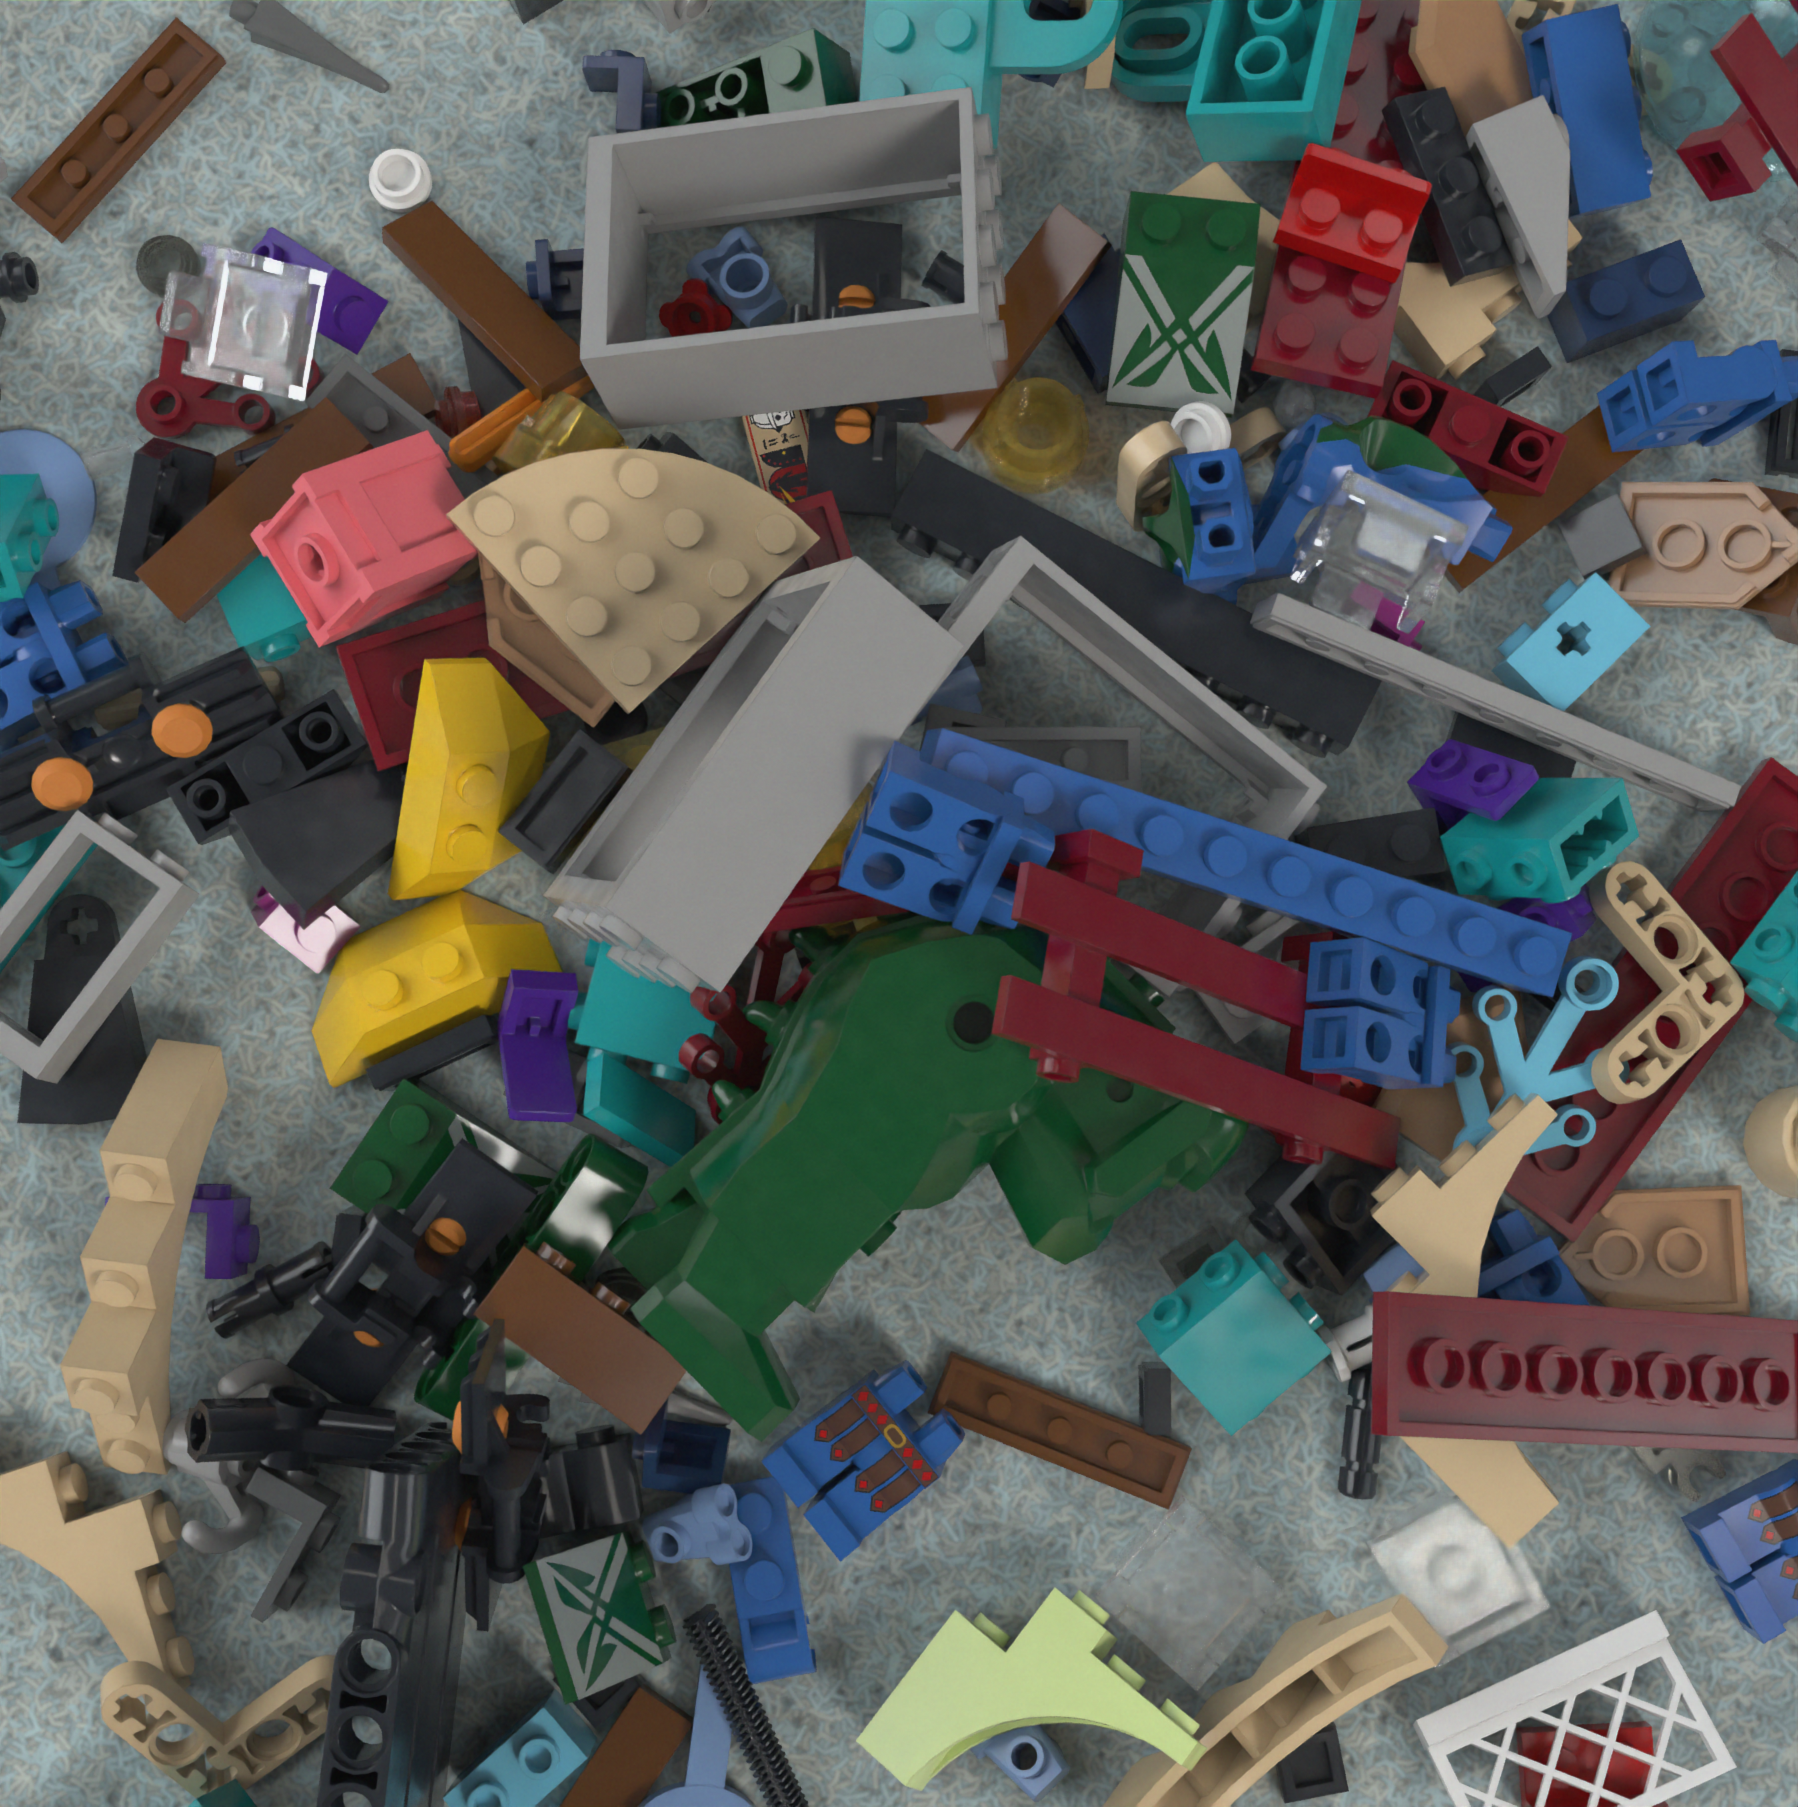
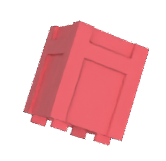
[250,430,479,648]

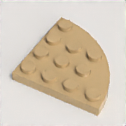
[446,449,820,714]

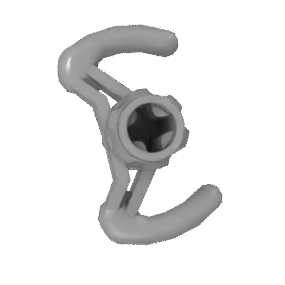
[162,1359,295,1554]

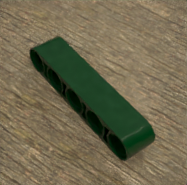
[414,1134,649,1421]

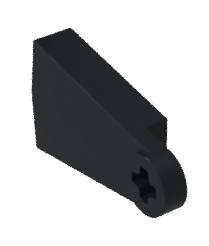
[229,759,408,930]
[17,894,147,1125]

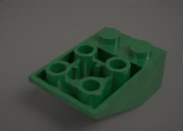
[656,28,858,128]

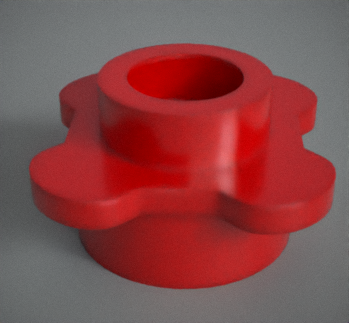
[659,278,733,337]

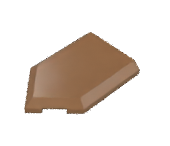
[1409,0,1533,137]
[1608,482,1798,610]
[478,553,616,728]
[1372,985,1529,1162]
[1558,1185,1750,1316]

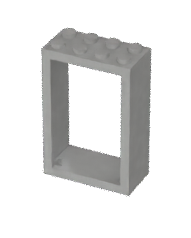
[580,87,1008,430]
[870,536,1327,997]
[543,556,964,993]

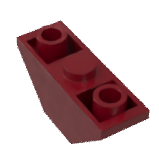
[1366,360,1569,497]

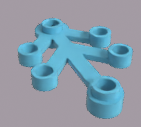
[1446,955,1630,1155]

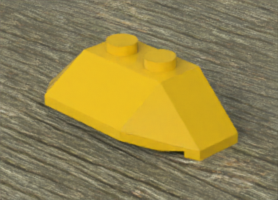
[387,658,550,900]
[311,890,564,1088]

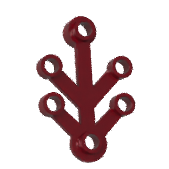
[136,260,325,440]
[679,929,813,1125]

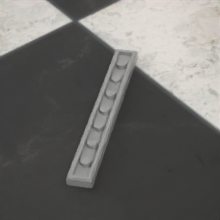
[1250,593,1742,812]

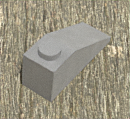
[1465,95,1570,319]

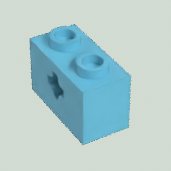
[1491,572,1651,711]
[442,1688,597,1807]

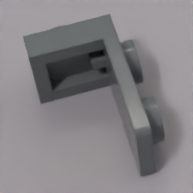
[245,1464,341,1623]

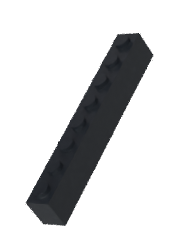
[891,449,1382,758]

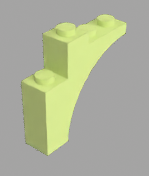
[856,1587,1207,1791]

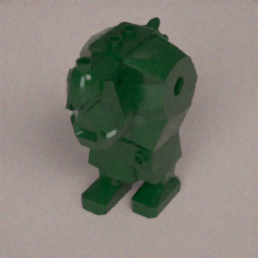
[607,911,1249,1442]

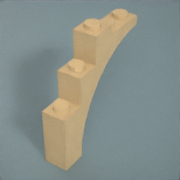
[1167,162,1583,380]
[60,1039,228,1475]
[1370,1092,1559,1549]
[0,1451,194,1702]
[1102,1593,1449,1807]

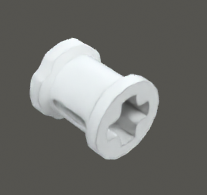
[1315,1303,1373,1383]

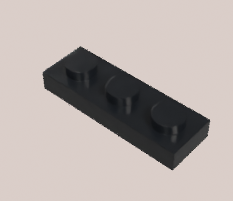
[1381,87,1514,287]

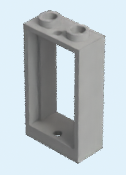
[0,810,200,1084]

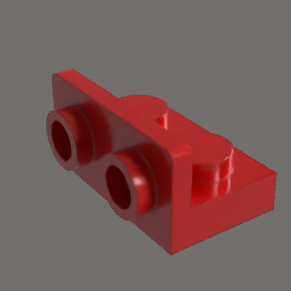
[1272,143,1432,283]
[1516,1721,1668,1807]

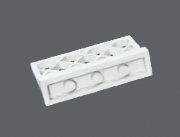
[1413,1610,1737,1807]

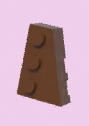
[473,1241,686,1434]

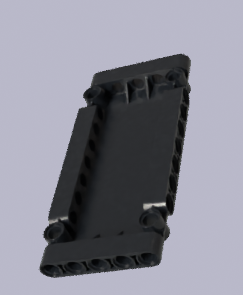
[316,1422,478,1807]

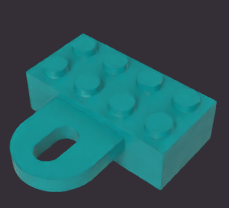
[859,0,1123,149]
[1111,0,1362,162]

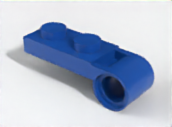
[729,1476,817,1684]

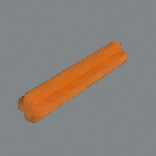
[448,375,595,473]

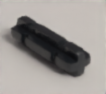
[1338,1369,1382,1500]

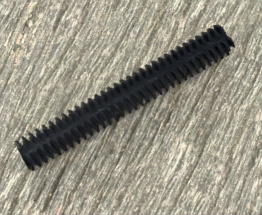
[682,1604,809,1807]

